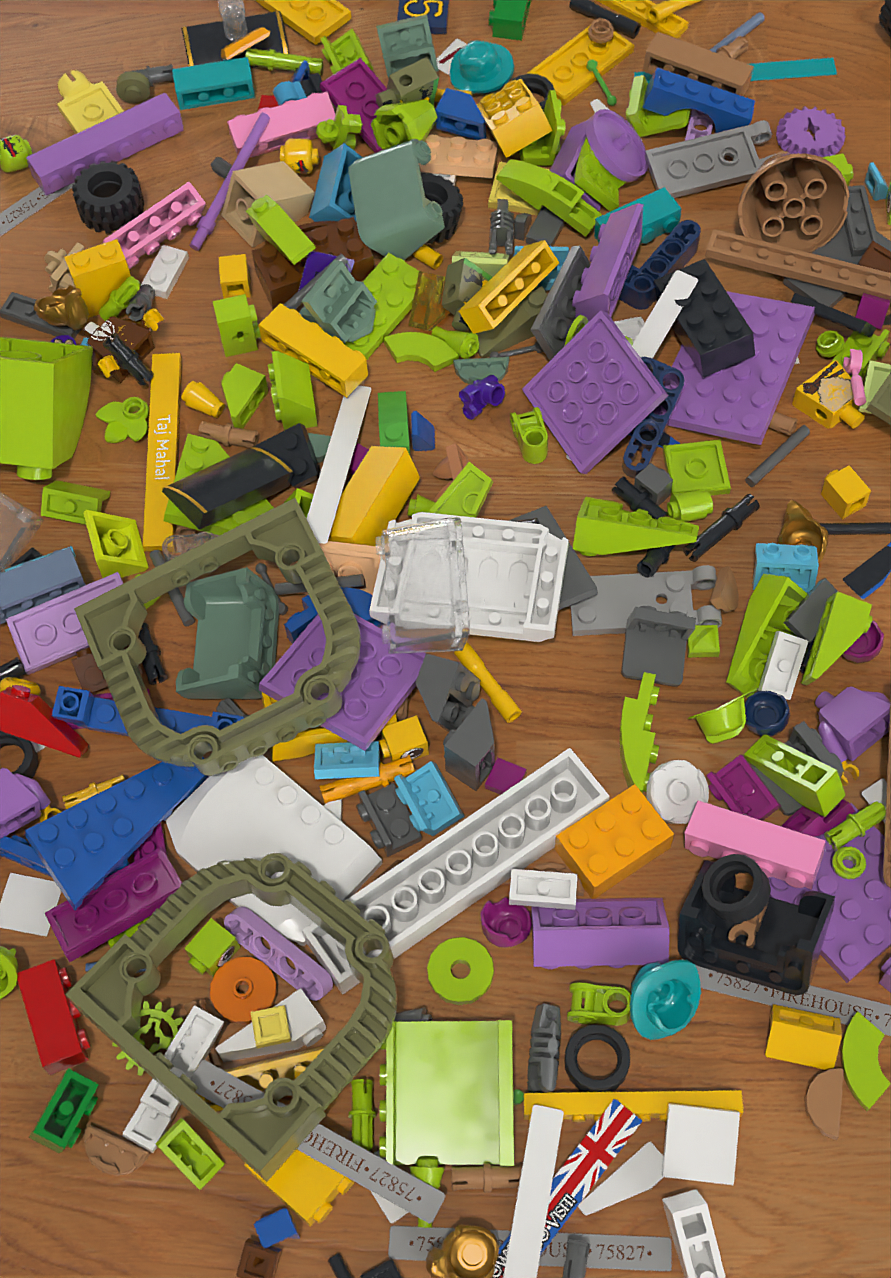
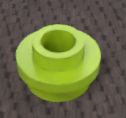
[816,330,845,357]
[832,847,866,879]

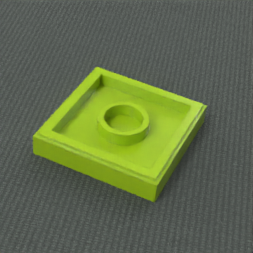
[663,440,731,496]

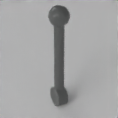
[489,341,544,358]
[255,563,288,615]

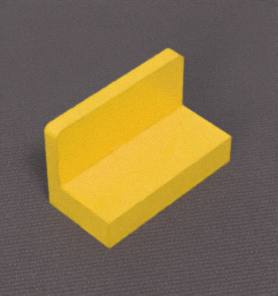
[765,1004,842,1070]

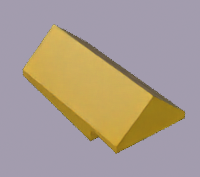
[328,446,420,547]

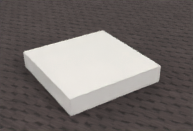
[662,1103,740,1185]

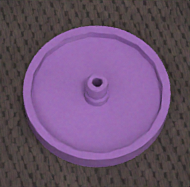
[586,109,648,182]

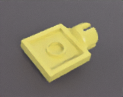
[57,70,124,134]

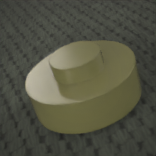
[116,71,150,104]

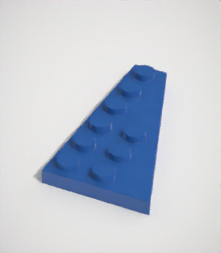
[25,757,209,911]

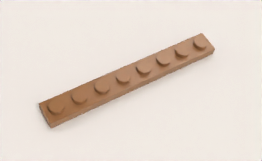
[705,229,891,303]

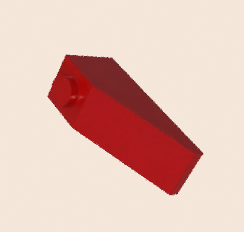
[0,685,89,758]

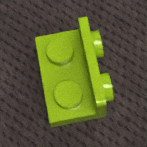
[832,329,890,380]

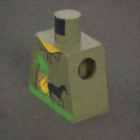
[376,57,439,108]
[442,258,492,331]

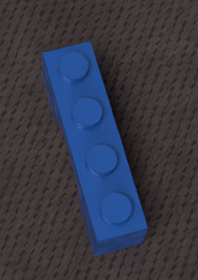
[642,67,755,133]

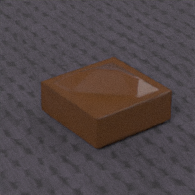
[236,1238,282,1278]

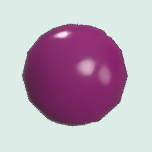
[842,620,884,663]
[480,897,532,948]

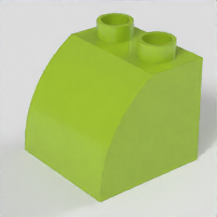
[0,337,93,480]

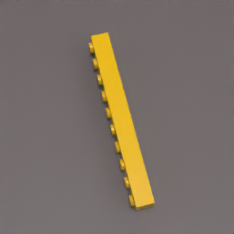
[524,1090,743,1123]

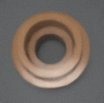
[588,19,614,43]

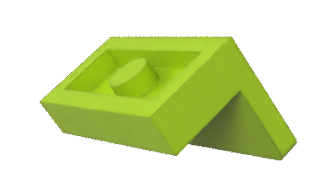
[41,480,110,525]

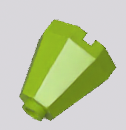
[371,100,437,150]

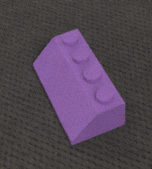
[572,203,643,322]
[531,898,669,969]

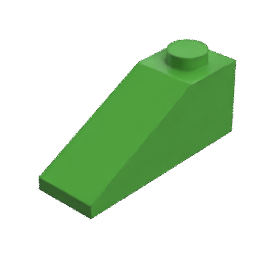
[378,391,410,455]

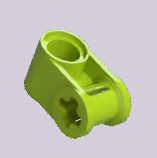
[510,407,548,464]
[567,982,631,1026]

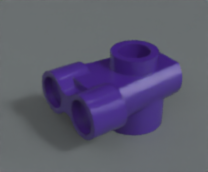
[459,375,505,420]

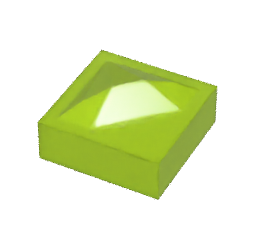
[687,625,720,658]

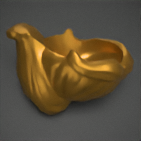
[33,284,89,330]
[777,500,828,563]
[426,1225,499,1278]

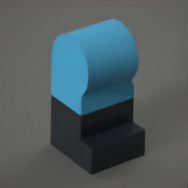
[273,73,323,106]

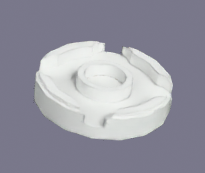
[647,760,709,824]

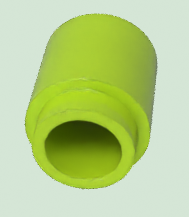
[667,489,713,522]

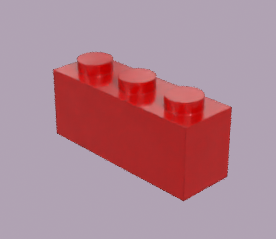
[17,959,91,1075]

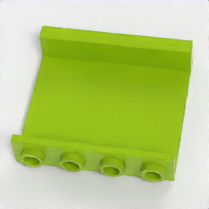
[379,1020,514,1166]

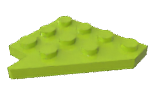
[163,434,274,536]

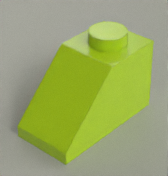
[221,363,268,429]

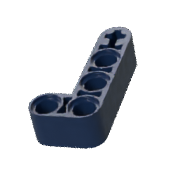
[618,220,701,310]
[622,357,685,478]

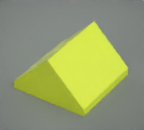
[84,509,149,578]

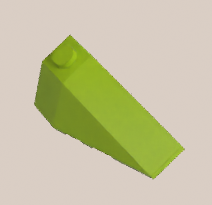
[573,497,699,556]
[726,573,808,698]

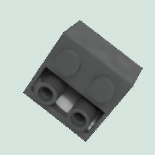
[415,653,481,732]
[443,698,495,791]

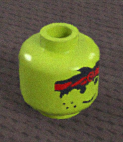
[0,135,32,173]

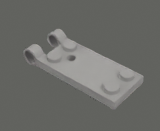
[645,120,776,198]
[570,565,722,636]

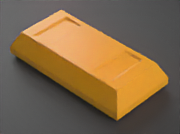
[221,27,270,60]

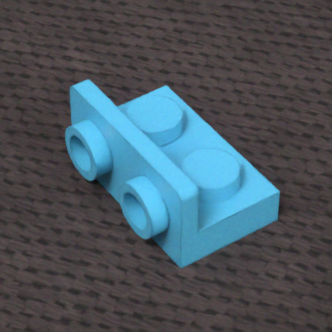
[752,543,819,593]
[314,741,380,779]

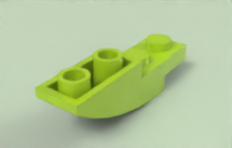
[495,159,602,237]
[619,672,660,793]

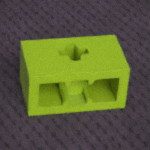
[213,294,261,357]

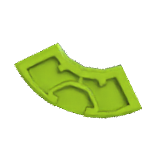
[384,332,459,372]
[841,1011,891,1111]

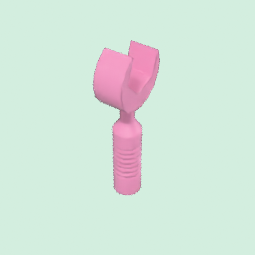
[843,349,866,406]

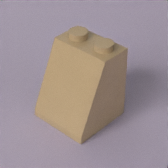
[221,161,315,247]

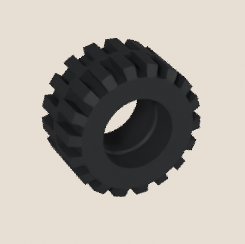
[72,161,144,234]
[421,172,463,244]

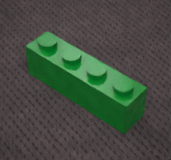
[488,0,532,41]

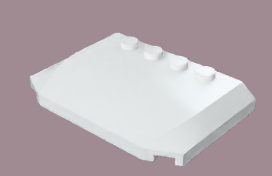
[369,512,569,642]
[165,755,382,946]

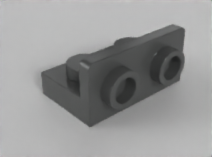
[356,783,422,857]

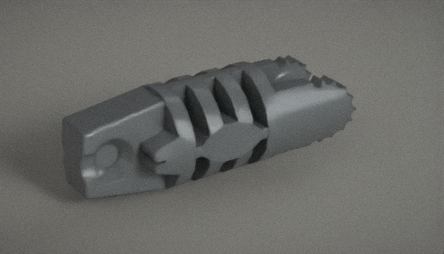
[489,199,514,255]
[527,1004,561,1093]

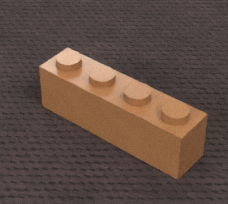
[643,32,754,96]

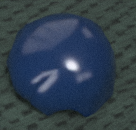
[745,691,790,737]

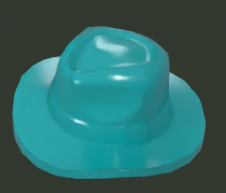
[450,40,515,93]
[630,960,701,1040]

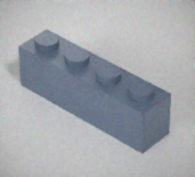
[0,547,86,624]

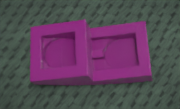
[781,799,855,837]

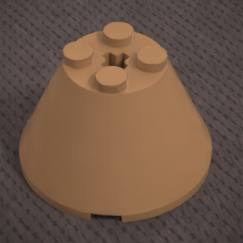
[738,151,850,253]

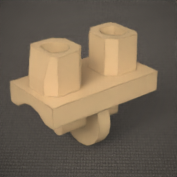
[44,242,84,292]

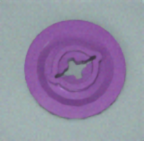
[776,106,846,157]

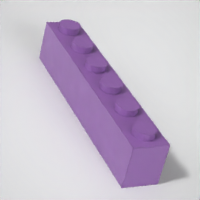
[26,93,184,195]

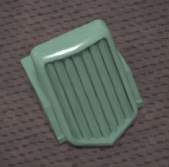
[377,14,439,79]
[300,260,377,343]

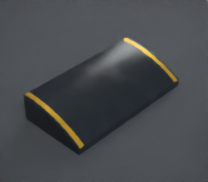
[181,11,289,69]
[162,446,294,530]

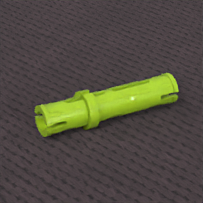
[245,48,323,76]

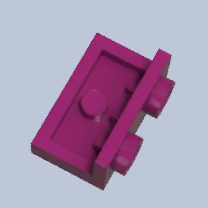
[706,754,781,821]

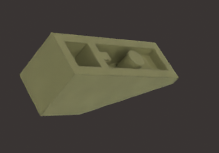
[476,287,548,358]

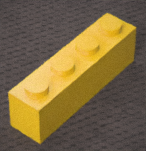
[458,240,559,334]
[258,303,368,398]
[196,1045,327,1112]

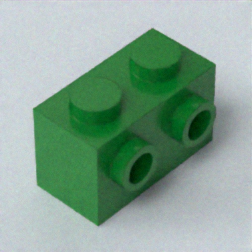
[28,1068,99,1153]

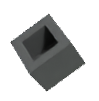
[634,463,673,506]

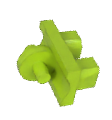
[316,105,362,150]

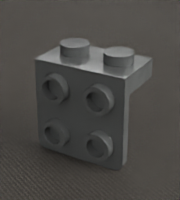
[621,606,696,687]
[751,721,844,816]

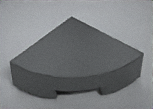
[514,213,532,241]

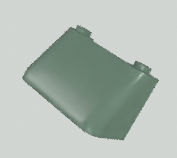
[348,139,445,260]
[176,567,279,700]

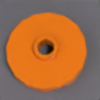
[210,957,277,1025]

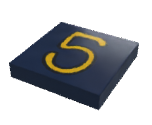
[397,0,449,34]

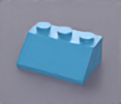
[309,143,362,222]

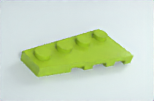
[428,462,493,518]

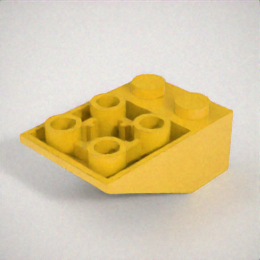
[477,78,553,158]

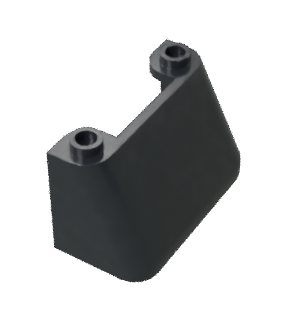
[678,860,835,995]

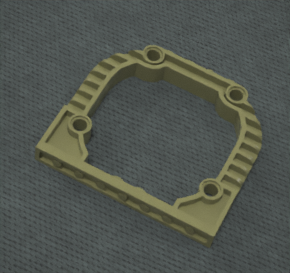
[74,498,361,776]
[65,853,397,1182]

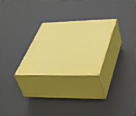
[251,1005,291,1049]

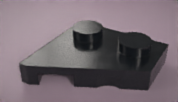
[255,423,321,488]

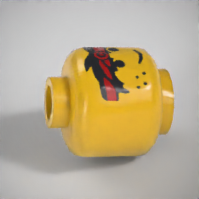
[280,138,319,174]

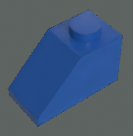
[435,88,486,140]

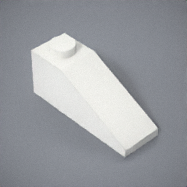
[215,988,326,1062]
[662,1189,726,1278]

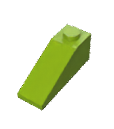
[245,195,316,265]
[801,591,872,686]
[744,735,846,817]

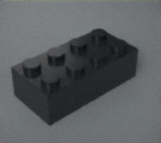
[654,259,755,378]

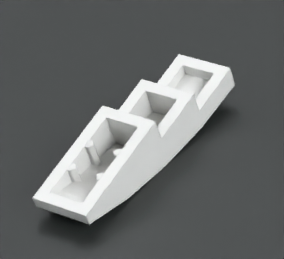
[122,1005,224,1153]

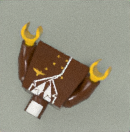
[83,308,164,383]

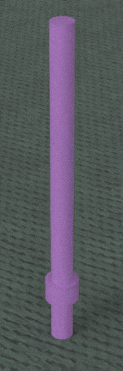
[189,113,270,251]

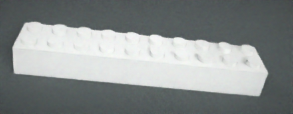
[302,748,610,995]

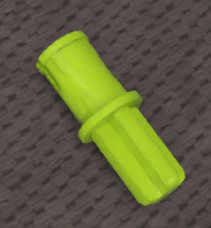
[99,276,141,321]
[824,802,886,851]
[348,1079,376,1151]

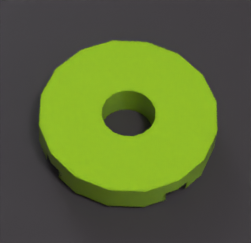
[427,937,494,1005]

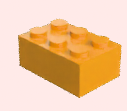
[555,784,674,899]

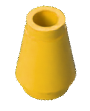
[181,381,225,418]

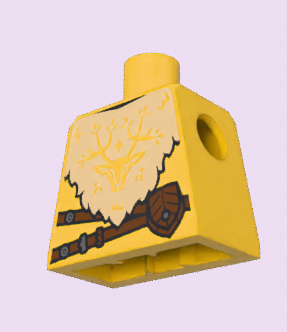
[792,360,865,429]

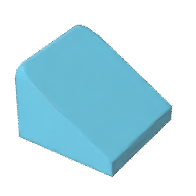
[864,162,889,201]

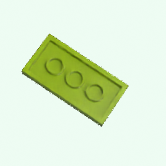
[322,253,433,360]

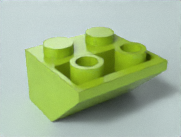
[268,351,318,430]

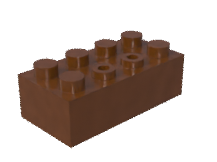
[252,217,374,310]

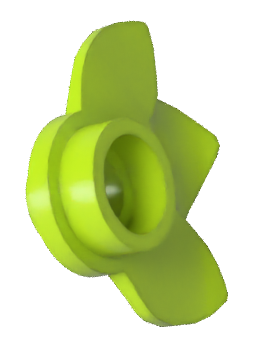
[95,397,149,443]

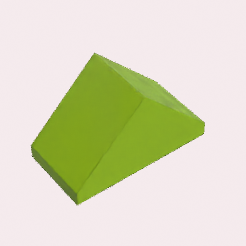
[155,1118,225,1190]

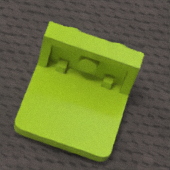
[626,75,690,137]
[519,90,565,166]

